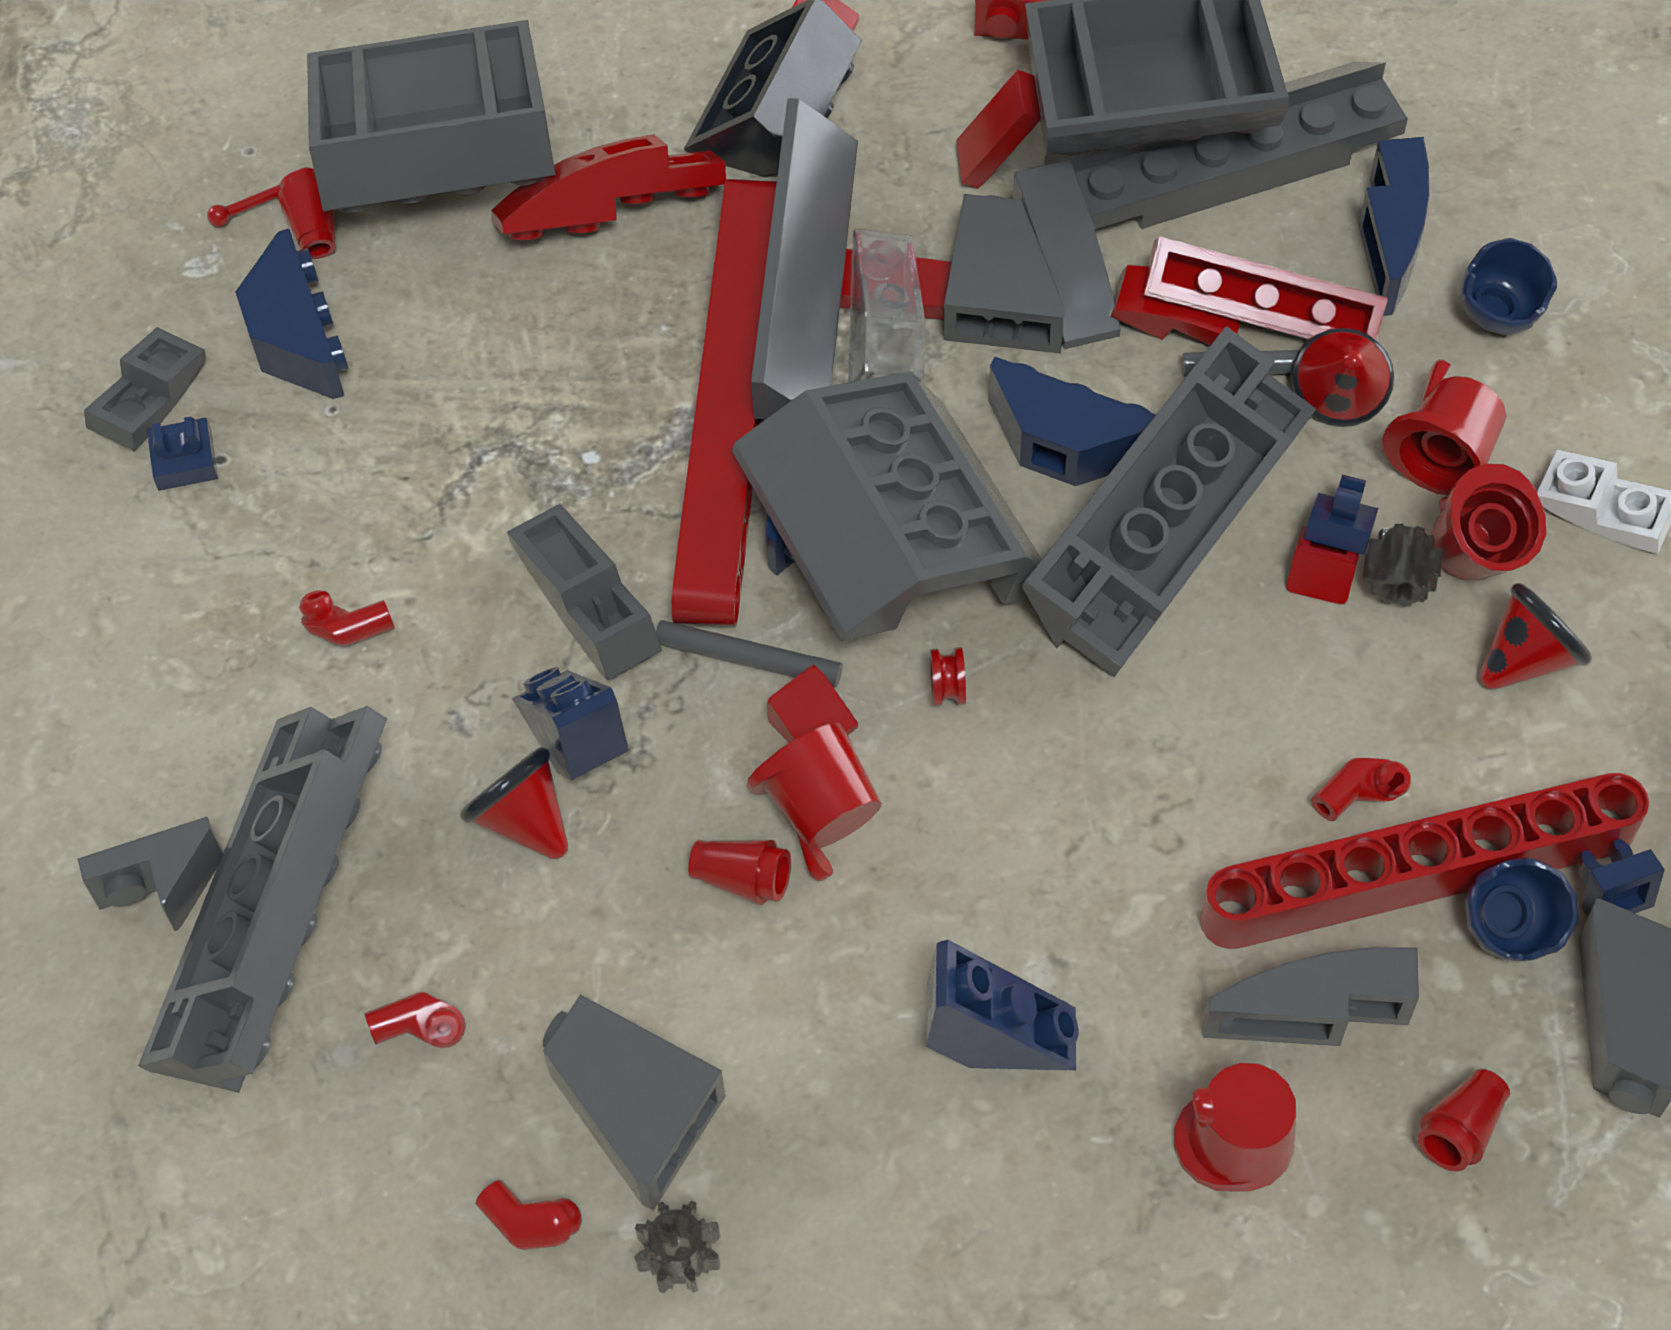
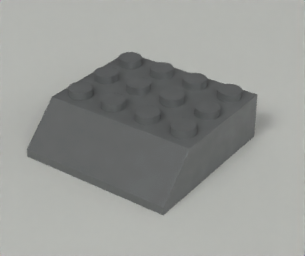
[1025,0,1289,156]
[307,20,556,213]

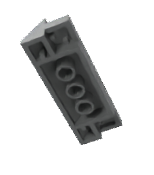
[1044,62,1408,229]
[751,98,858,419]
[1022,326,1317,677]
[138,706,387,1093]

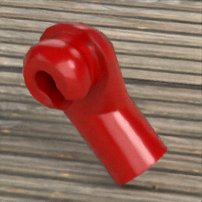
[299,590,395,646]
[1311,758,1412,821]
[364,992,466,1048]
[475,1180,582,1250]

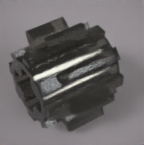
[1362,523,1443,607]
[634,1201,721,1293]

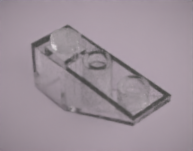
[848,228,925,383]

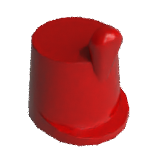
[1382,359,1507,496]
[1431,463,1547,580]
[746,723,882,881]
[1174,1063,1296,1192]

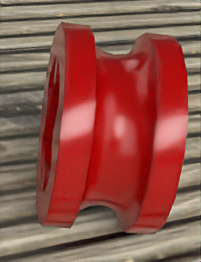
[930,647,966,706]

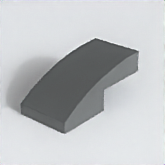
[84,327,206,451]

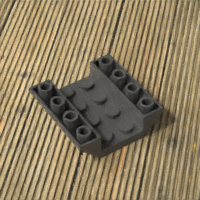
[732,371,1042,642]

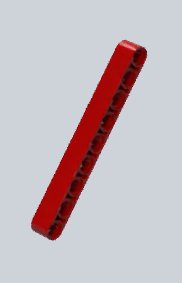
[672,179,777,626]

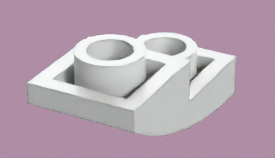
[1537,450,1671,554]

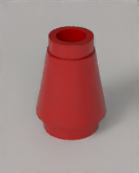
[277,169,336,259]
[688,840,791,905]
[1418,1069,1510,1172]

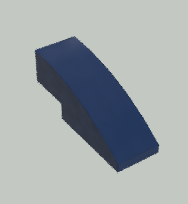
[1358,137,1430,316]

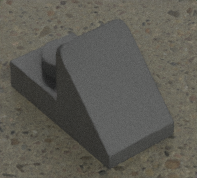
[77,817,223,931]

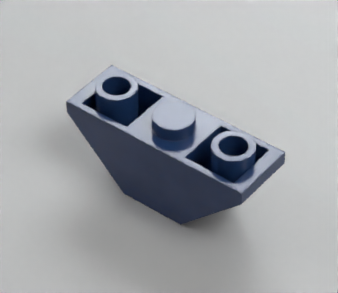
[235,229,349,399]
[988,357,1156,486]
[512,667,629,781]
[926,939,1079,1071]

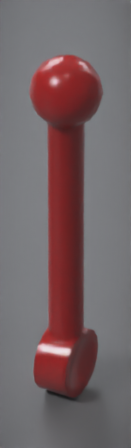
[207,167,313,227]

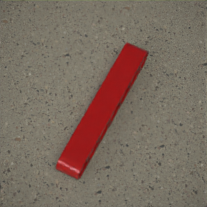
[1200,773,1650,949]

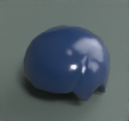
[1459,238,1557,336]
[1464,858,1578,962]

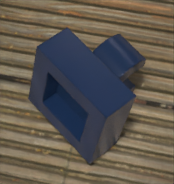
[147,416,218,491]
[1304,474,1379,555]
[1578,838,1665,917]

